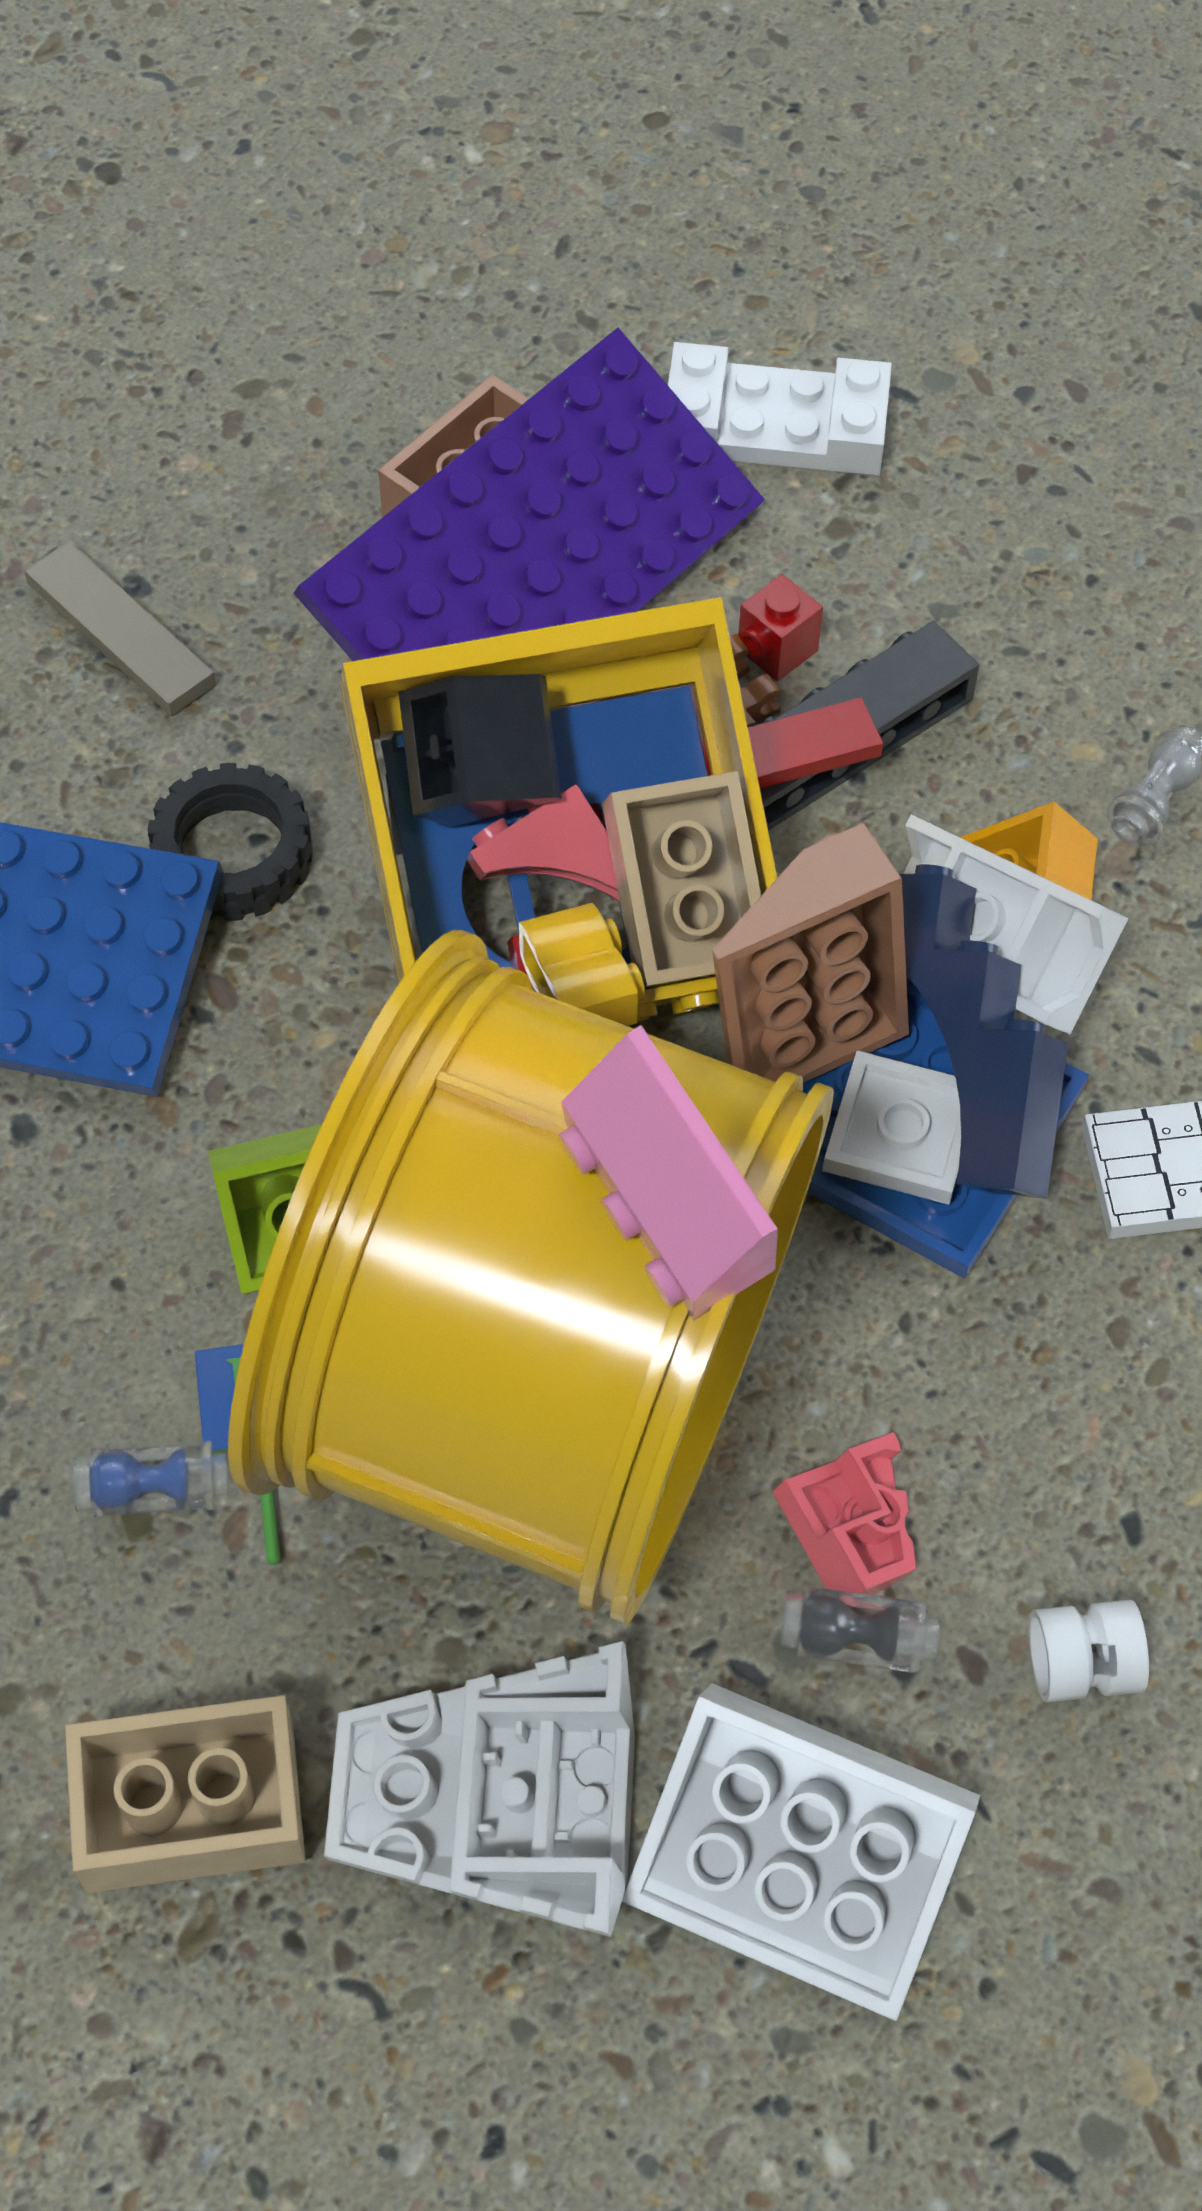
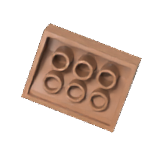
[712,823,909,1083]

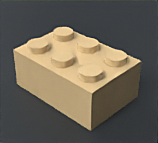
[602,771,761,989]
[65,1695,306,1894]

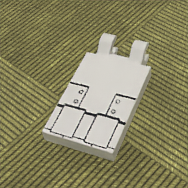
[1082,1101,1202,1239]

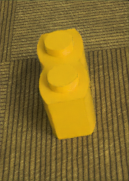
[519,903,645,1026]

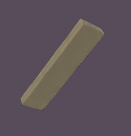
[24,541,216,717]

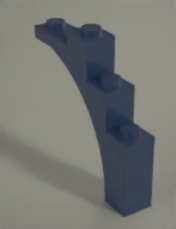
[899,864,1068,1199]

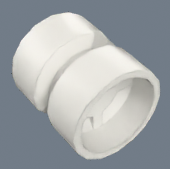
[1029,1600,1149,1702]

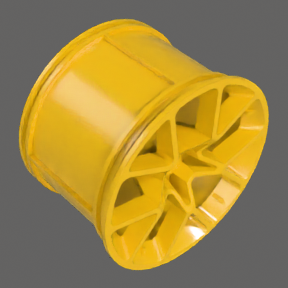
[228,930,834,1625]

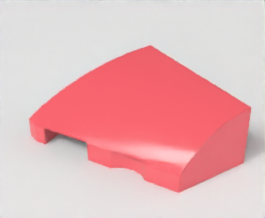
[772,1432,916,1610]

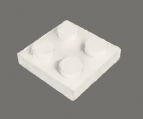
[822,1051,961,1205]

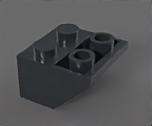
[398,674,561,827]

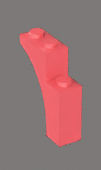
[467,784,620,902]

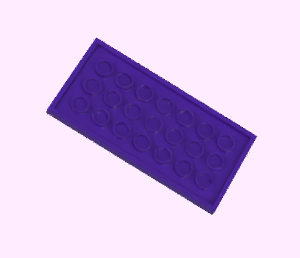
[293,327,765,661]

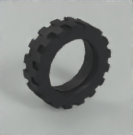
[148,763,313,921]

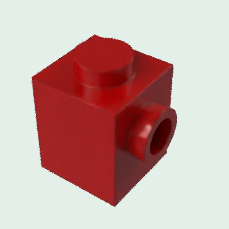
[738,574,823,682]

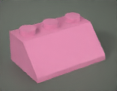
[558,1026,777,1321]

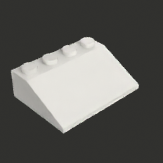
[622,1683,980,2021]

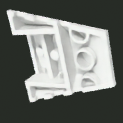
[324,1641,635,1937]

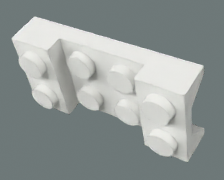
[668,342,892,476]
[903,814,1129,1034]

